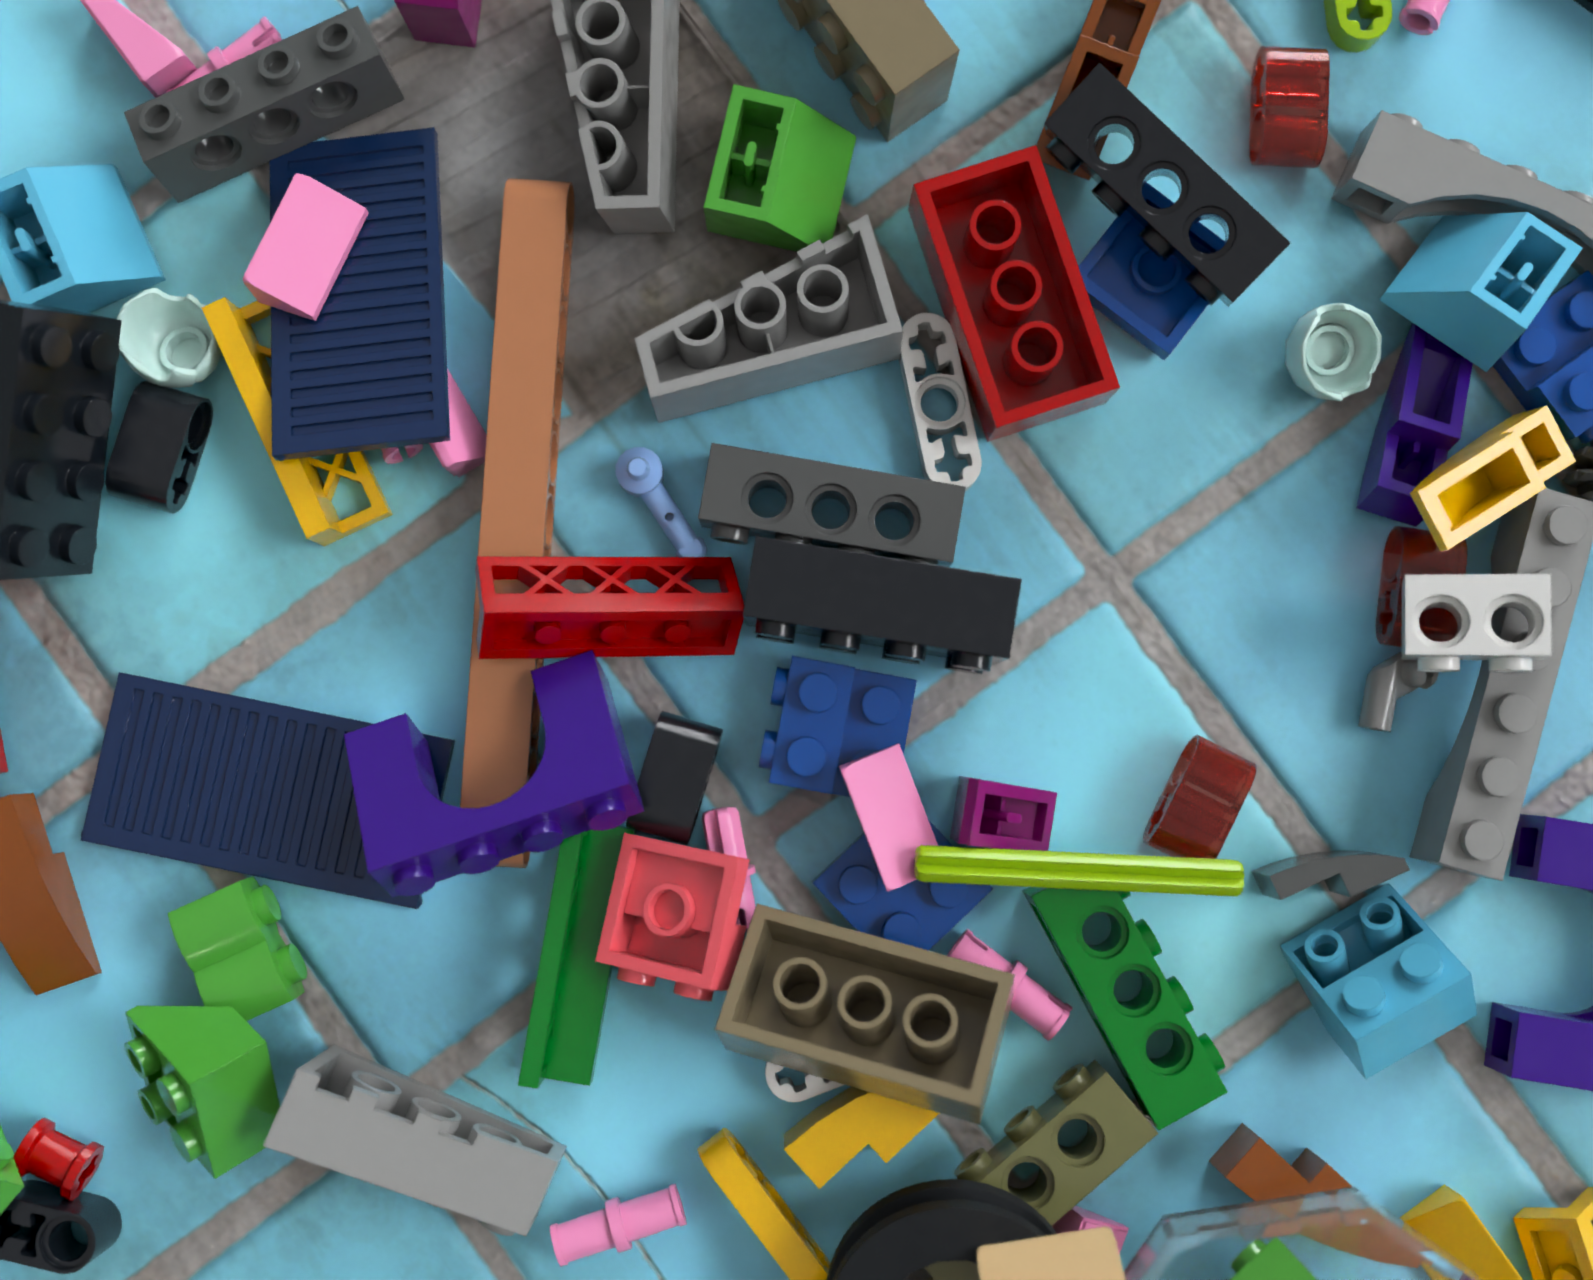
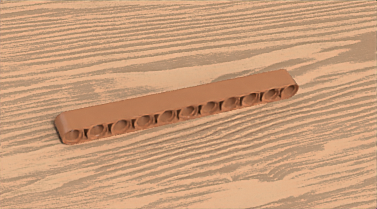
[460,178,575,868]

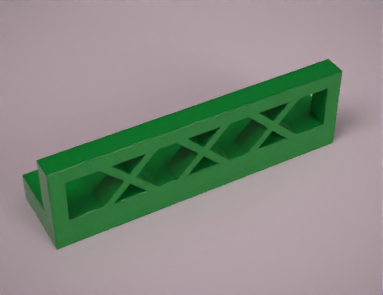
[518,826,636,1089]

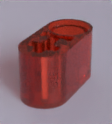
[1249,46,1330,168]
[1376,526,1467,647]
[1143,734,1257,859]

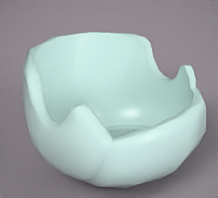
[116,288,222,388]
[1285,303,1382,401]

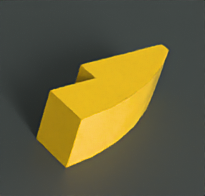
[1410,405,1576,551]
[784,1087,940,1189]

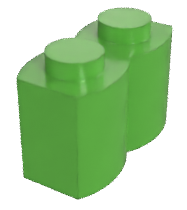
[168,876,307,1021]

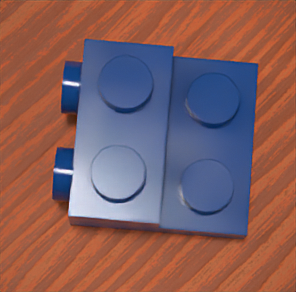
[1493,270,1593,444]
[759,656,917,797]

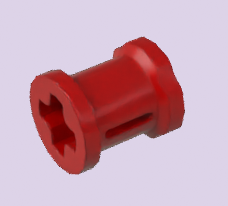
[13,1118,104,1201]

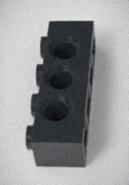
[1044,62,1291,307]

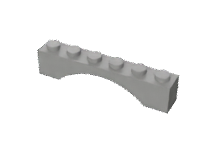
[1331,110,1593,275]
[1410,488,1593,881]

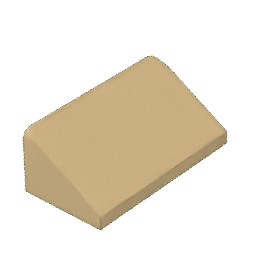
[976,1226,1125,1280]

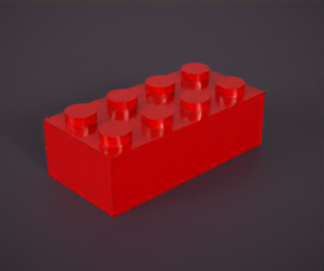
[908,145,1120,442]

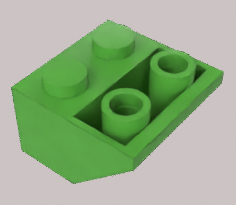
[704,84,856,252]
[124,1006,280,1179]

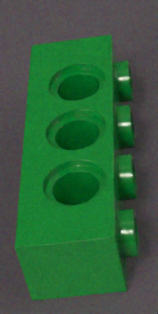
[1022,887,1228,1130]

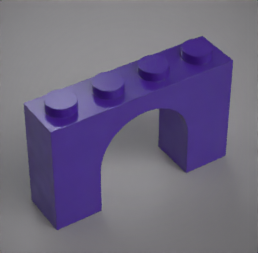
[344,650,644,897]
[1484,814,1593,1091]

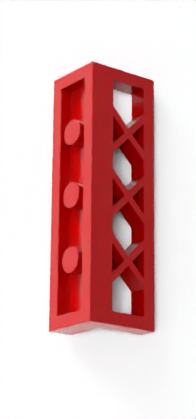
[475,556,744,659]

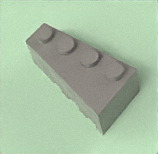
[551,0,680,234]
[634,214,903,423]
[263,1044,567,1236]

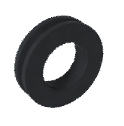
[827,1179,1057,1280]

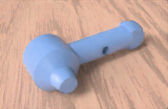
[616,447,707,557]

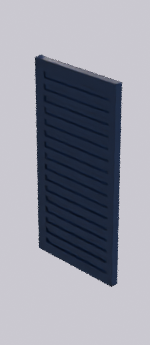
[269,127,450,461]
[81,672,455,909]

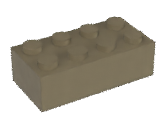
[778,0,960,142]
[715,904,1015,1125]

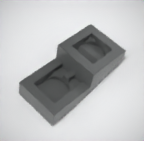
[1251,850,1410,900]

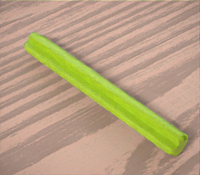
[914,845,1244,897]

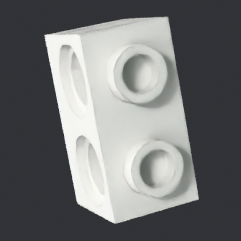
[1402,574,1551,673]

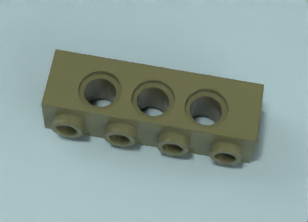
[924,1060,1159,1280]

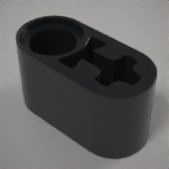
[105,381,213,513]
[626,711,723,846]
[0,1180,122,1274]

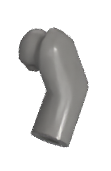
[1358,652,1438,732]

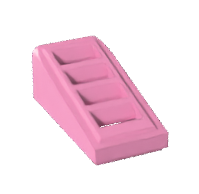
[80,0,197,98]

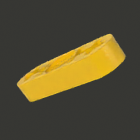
[697,1128,830,1280]

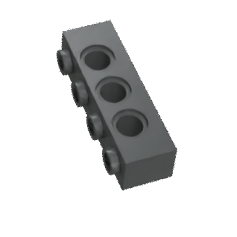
[124,6,405,203]
[698,443,966,567]

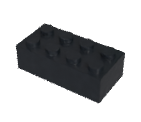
[0,300,122,580]
[743,536,1022,674]

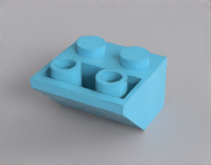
[0,164,165,313]
[1379,212,1583,372]
[1280,883,1477,1080]

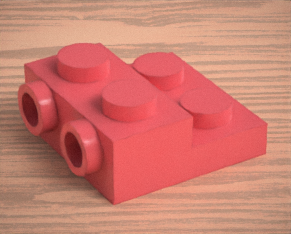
[595,833,750,1001]

